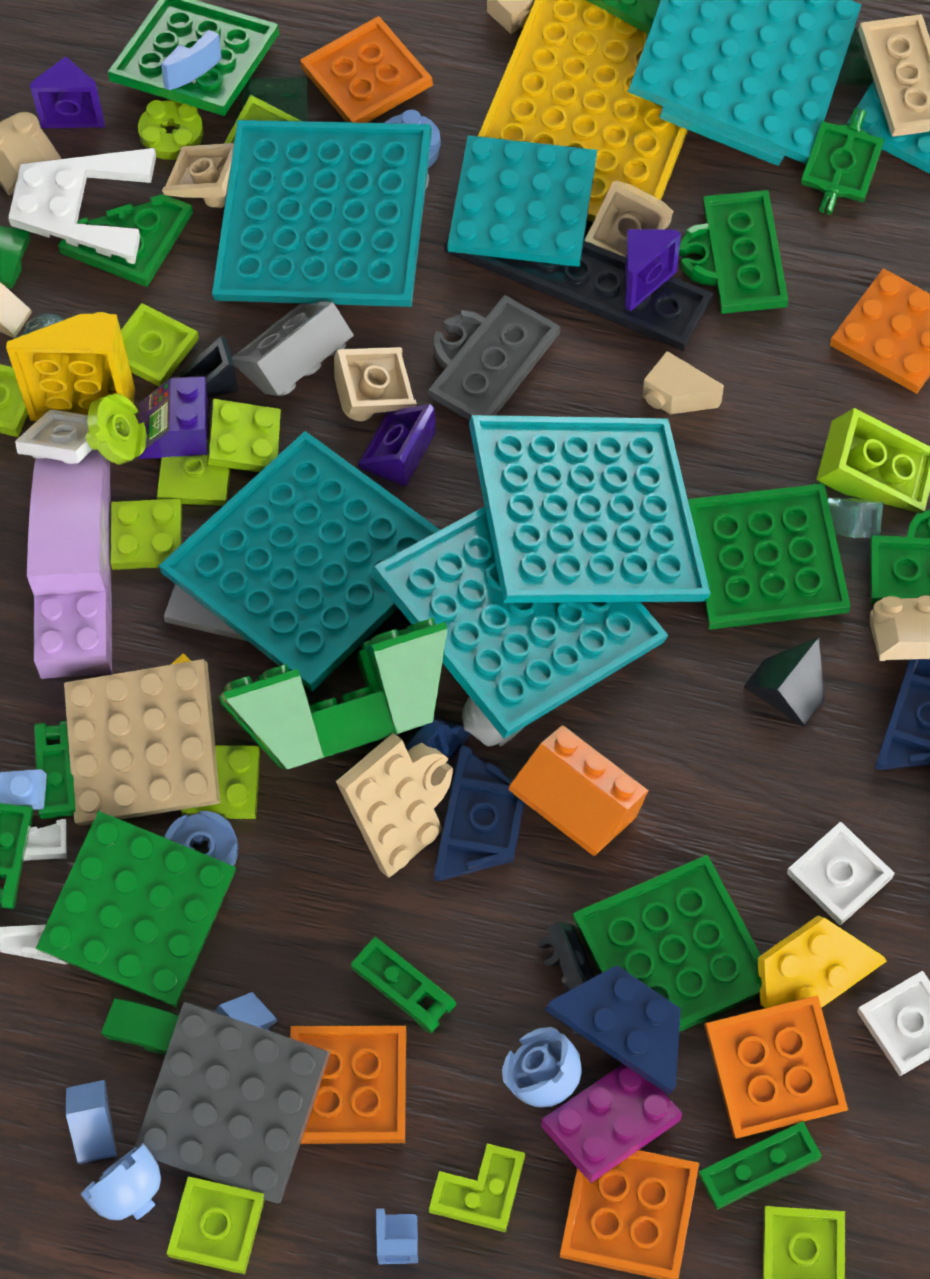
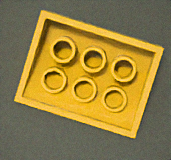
[6,312,135,421]

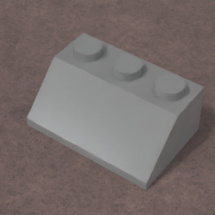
[232,301,354,396]

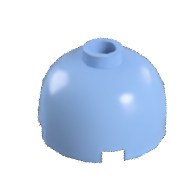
[502,1027,582,1108]
[80,1143,161,1220]

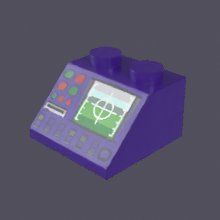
[139,377,208,459]

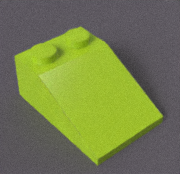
[816,408,930,513]

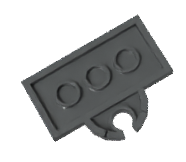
[428,295,560,421]

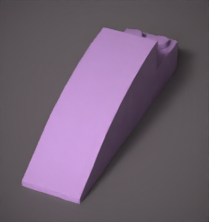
[27,449,112,679]

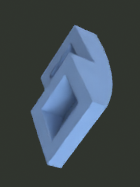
[161,30,222,90]

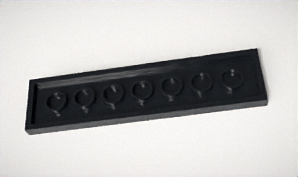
[444,237,713,351]

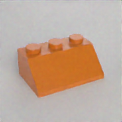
[508,725,649,856]

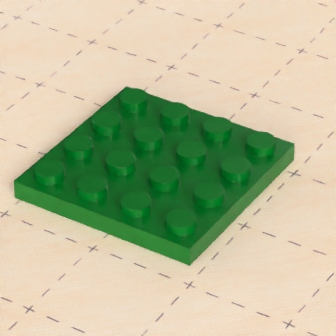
[108,0,279,116]
[688,483,851,630]
[36,811,236,1008]
[572,854,762,1032]

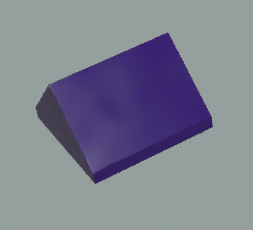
[30,56,105,128]
[625,229,681,311]
[358,404,436,487]

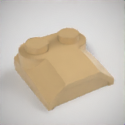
[0,112,61,196]
[162,143,234,208]
[585,180,674,257]
[334,347,417,421]
[869,596,930,661]

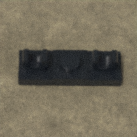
[537,921,595,1036]

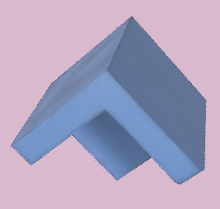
[376,1208,418,1264]

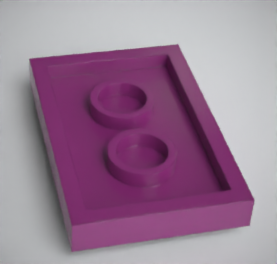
[541,1064,682,1183]

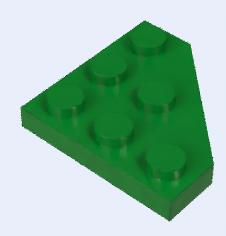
[58,194,193,287]

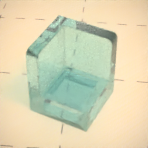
[828,498,883,538]

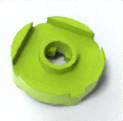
[138,100,203,160]
[86,394,147,465]

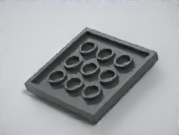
[133,1002,331,1204]

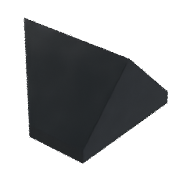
[179,336,238,398]
[744,637,825,727]

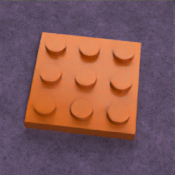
[300,16,433,123]
[830,268,930,394]
[704,995,848,1139]
[290,1026,406,1144]
[560,1150,699,1279]

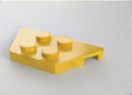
[758,916,887,1008]

